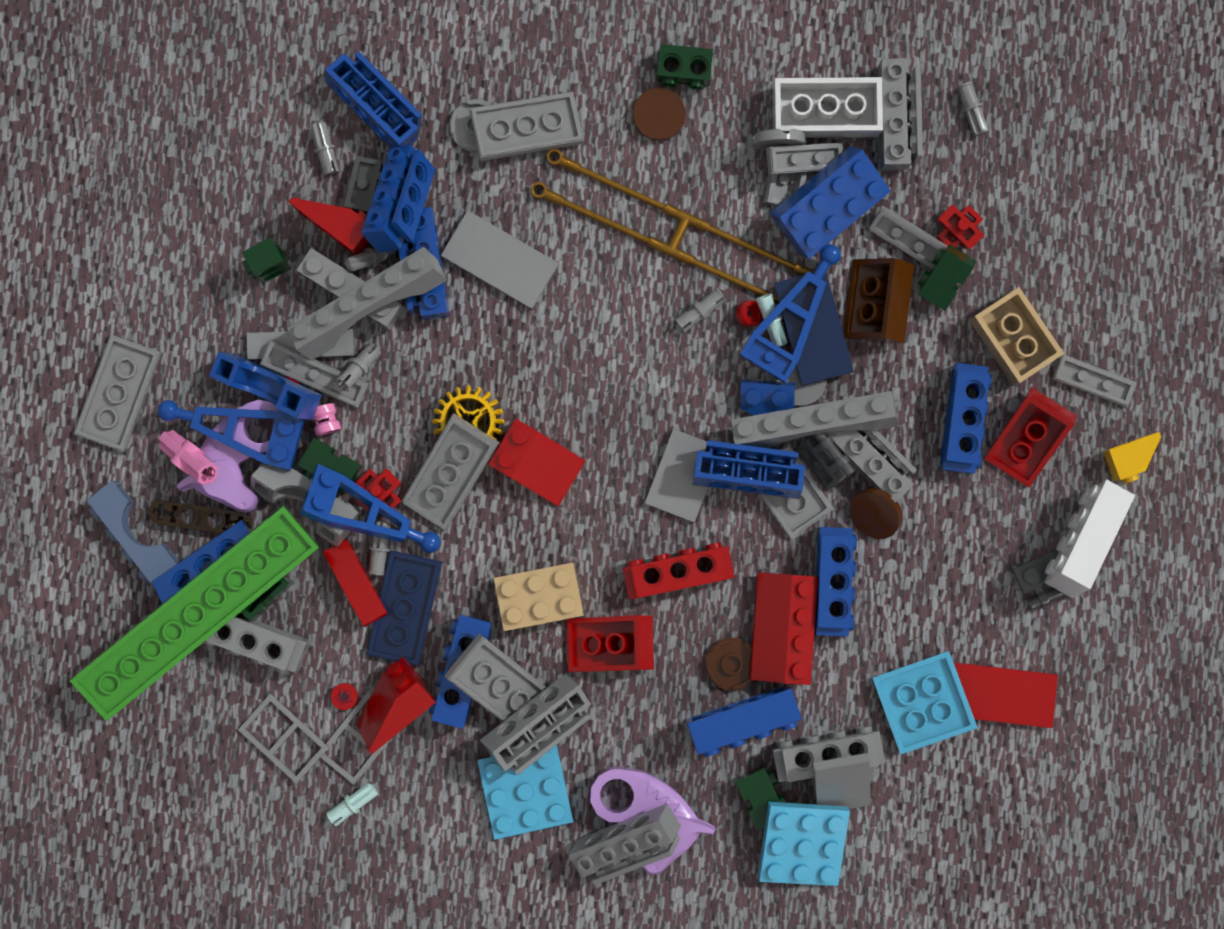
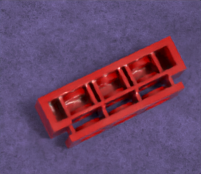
[622,542,735,600]

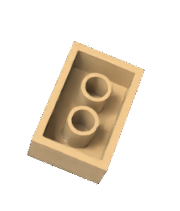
[969,287,1064,386]
[494,563,584,631]

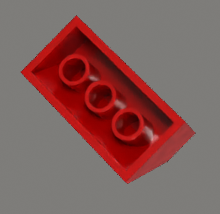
[749,572,818,685]

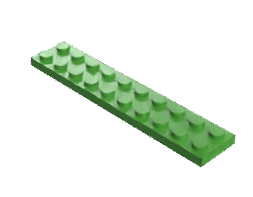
[70,505,319,722]

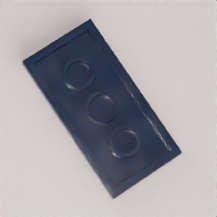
[773,272,854,386]
[366,550,443,666]

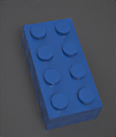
[769,146,891,259]
[686,685,802,757]

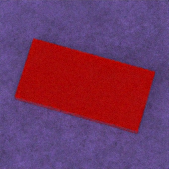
[953,662,1058,728]

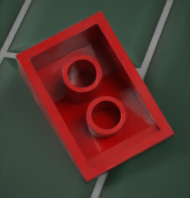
[288,197,371,255]
[984,387,1077,487]
[488,418,585,507]
[566,615,654,672]
[356,657,436,754]

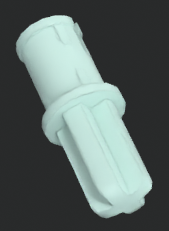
[756,294,788,347]
[326,783,378,827]

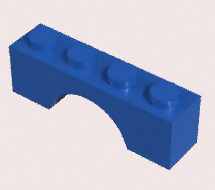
[209,351,322,420]

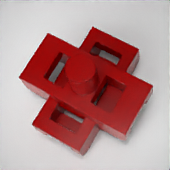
[936,204,984,251]
[354,468,402,513]

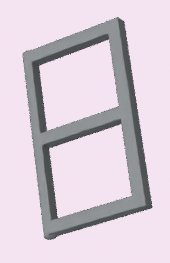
[321,692,391,785]
[238,693,329,784]

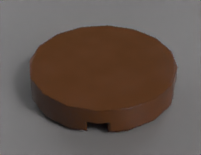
[633,87,686,141]
[850,488,903,539]
[705,637,753,691]

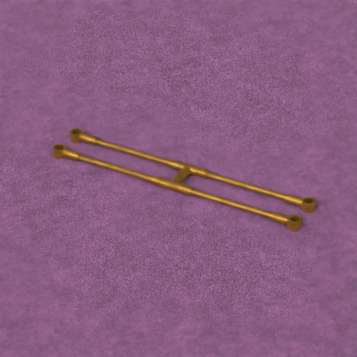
[531,149,815,305]

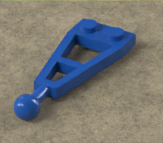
[739,244,841,383]
[157,400,305,471]
[299,464,441,553]

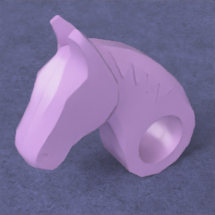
[176,400,284,514]
[590,766,715,875]

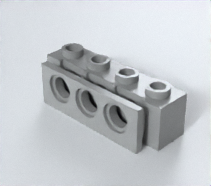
[878,58,923,171]
[825,430,917,503]
[203,614,311,675]
[480,674,591,775]
[771,725,885,782]
[568,804,681,885]

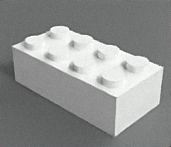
[772,77,883,138]
[1044,479,1135,598]

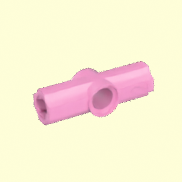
[158,430,218,486]

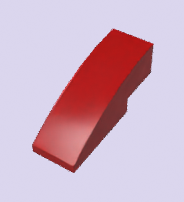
[323,538,388,627]

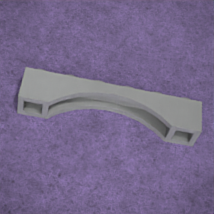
[288,247,447,361]
[731,391,899,448]

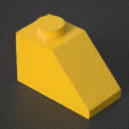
[1103,432,1161,484]

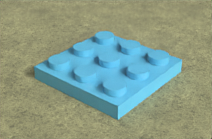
[873,651,978,755]
[477,745,573,840]
[757,802,850,886]

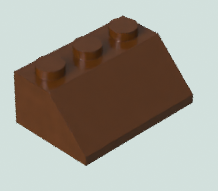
[843,258,914,344]

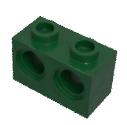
[657,44,713,90]
[242,237,292,283]

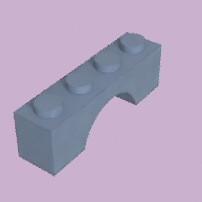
[86,481,180,585]

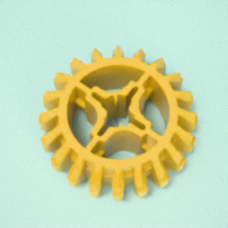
[432,386,505,441]

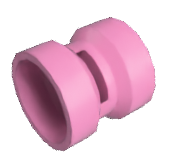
[313,403,341,436]

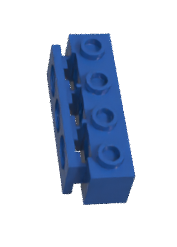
[325,51,422,148]
[361,145,436,253]
[399,207,450,320]
[939,363,992,475]
[692,440,805,499]
[152,520,252,604]
[814,527,857,636]
[429,614,493,729]

